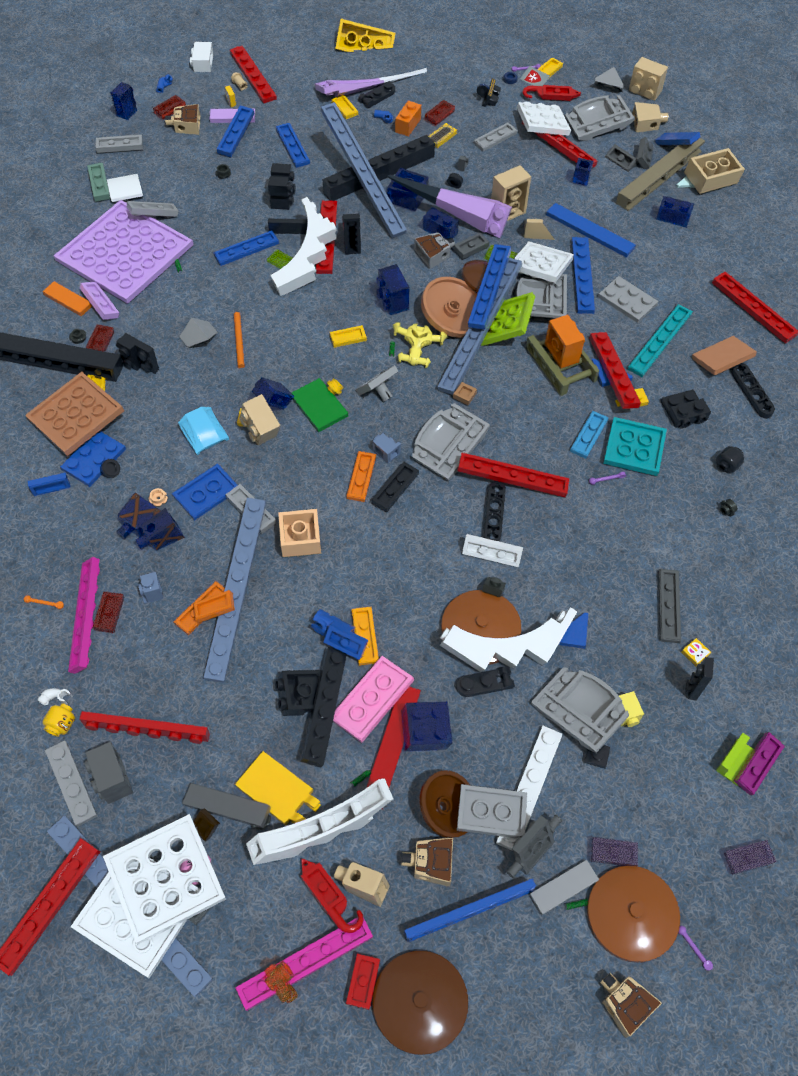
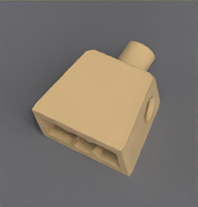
[632,102,669,132]
[334,862,390,907]

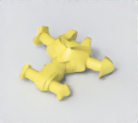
[393,322,447,368]

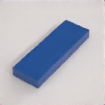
[655,132,701,145]

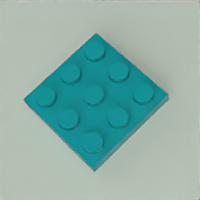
[603,417,667,476]

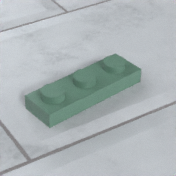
[87,163,111,202]

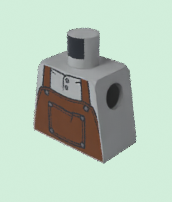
[414,233,455,269]

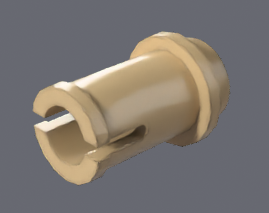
[231,72,248,91]

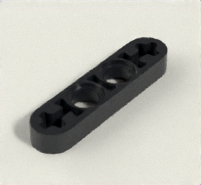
[731,363,775,419]
[484,481,506,542]

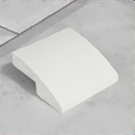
[107,174,143,202]

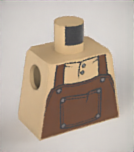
[165,104,200,135]
[401,838,453,886]
[600,973,662,1038]

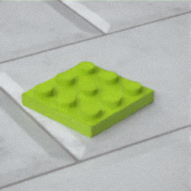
[481,292,535,346]

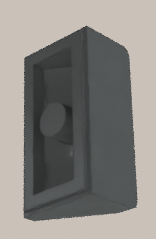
[605,144,639,172]

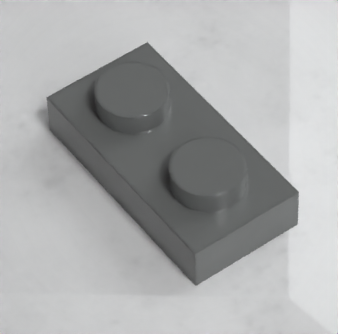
[637,137,654,169]
[454,232,489,259]

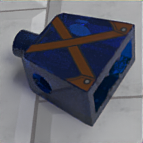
[116,492,161,539]
[135,508,185,551]

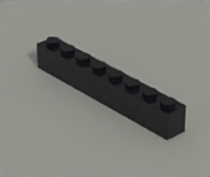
[322,135,435,201]
[0,332,123,382]

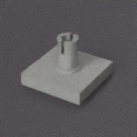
[356,365,398,402]

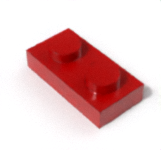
[346,954,380,1010]

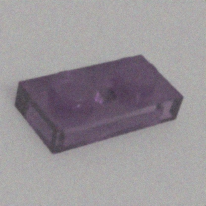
[591,837,638,866]
[724,840,776,875]

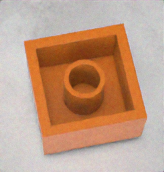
[545,315,585,368]

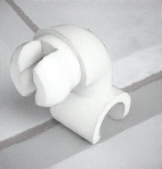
[38,688,73,705]

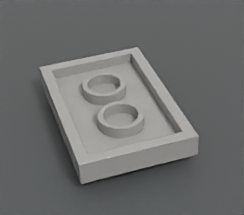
[598,276,658,323]
[457,784,527,838]

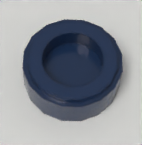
[503,72,518,84]

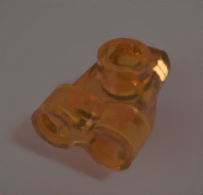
[265,961,298,1004]

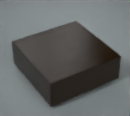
[193,808,220,841]

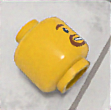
[42,703,75,737]

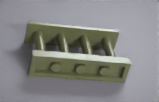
[526,335,599,396]

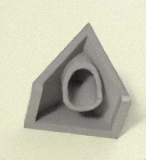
[595,67,624,91]
[179,318,218,348]

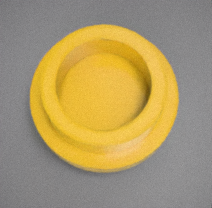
[327,378,343,395]

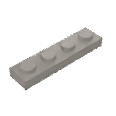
[45,741,98,827]

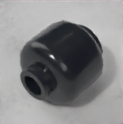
[716,446,744,473]

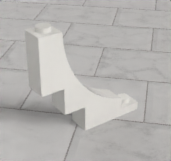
[440,607,577,672]

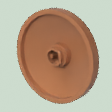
[421,277,478,338]

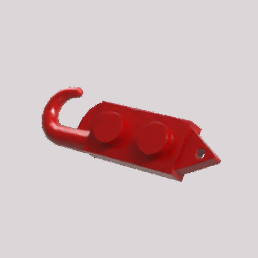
[522,85,581,101]
[301,859,364,933]

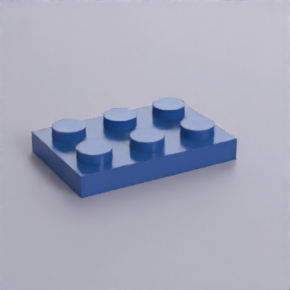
[60,431,126,487]

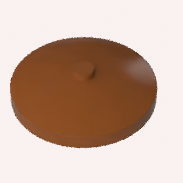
[441,590,521,665]
[587,866,680,963]

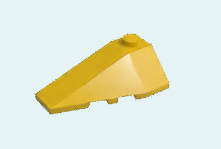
[335,19,395,52]

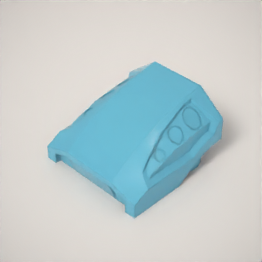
[178,407,229,455]

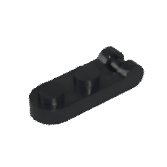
[358,82,395,108]
[456,666,515,697]

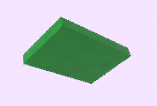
[290,378,349,433]

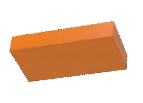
[193,590,235,623]

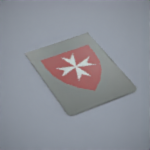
[520,66,550,86]

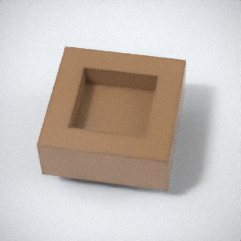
[453,382,477,405]

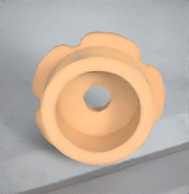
[149,488,168,506]

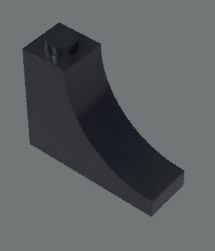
[342,213,361,255]

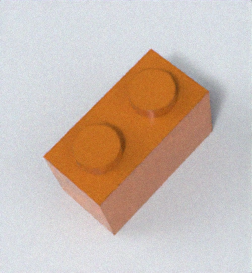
[395,101,422,137]

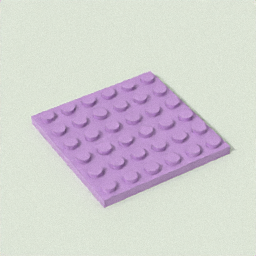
[54,200,194,304]

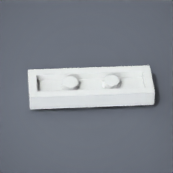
[462,534,523,567]

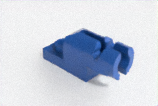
[311,609,368,660]

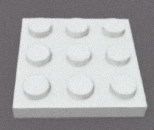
[517,102,571,136]
[514,241,574,283]

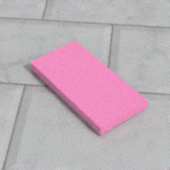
[333,656,414,743]

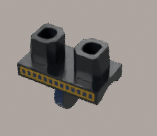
[476,78,501,107]

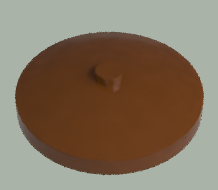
[373,951,468,1055]

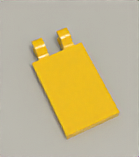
[235,751,321,826]

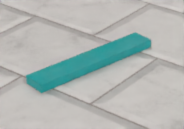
[627,304,693,377]

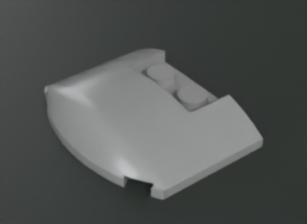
[565,95,635,141]
[516,274,567,318]
[412,403,490,481]
[531,667,629,753]

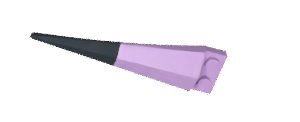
[387,175,512,238]

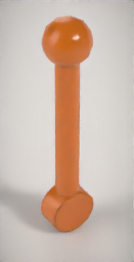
[24,595,64,609]

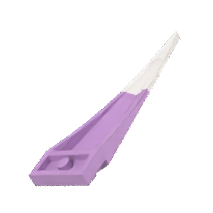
[315,68,427,97]

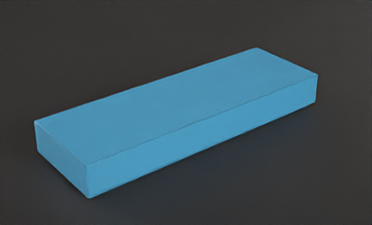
[570,411,609,459]

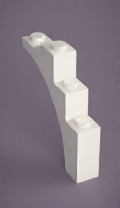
[271,197,337,296]
[246,779,393,865]

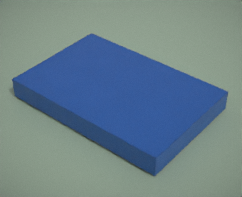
[172,464,238,521]

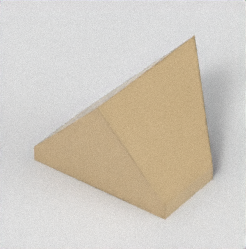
[524,219,555,240]

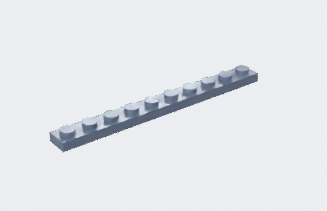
[320,102,407,238]
[438,258,522,395]
[204,498,266,683]
[47,815,213,998]

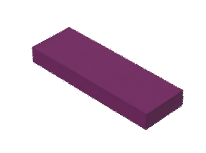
[734,732,785,795]

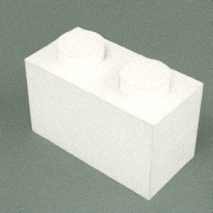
[190,42,213,72]

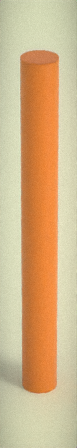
[234,312,245,368]

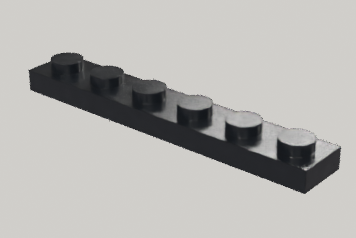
[301,647,347,768]

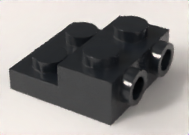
[116,333,159,374]
[661,389,711,428]
[275,670,321,716]

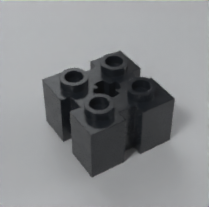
[268,163,296,210]

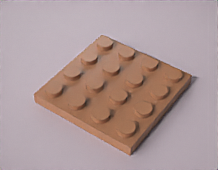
[25,372,125,456]

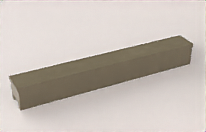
[616,138,705,211]

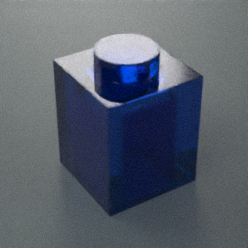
[572,158,594,186]

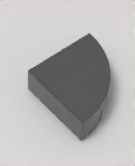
[458,155,469,171]

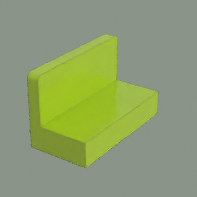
[716,733,754,786]

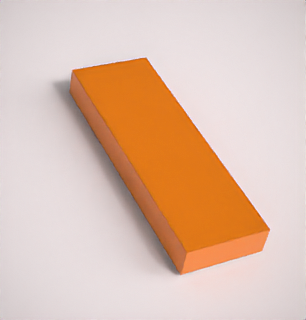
[43,281,92,316]
[347,451,376,502]
[174,581,225,636]

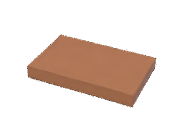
[692,336,757,375]

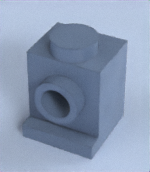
[372,433,401,464]
[138,572,164,604]

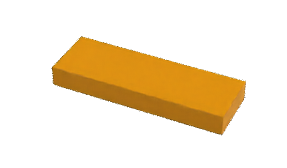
[352,607,379,666]

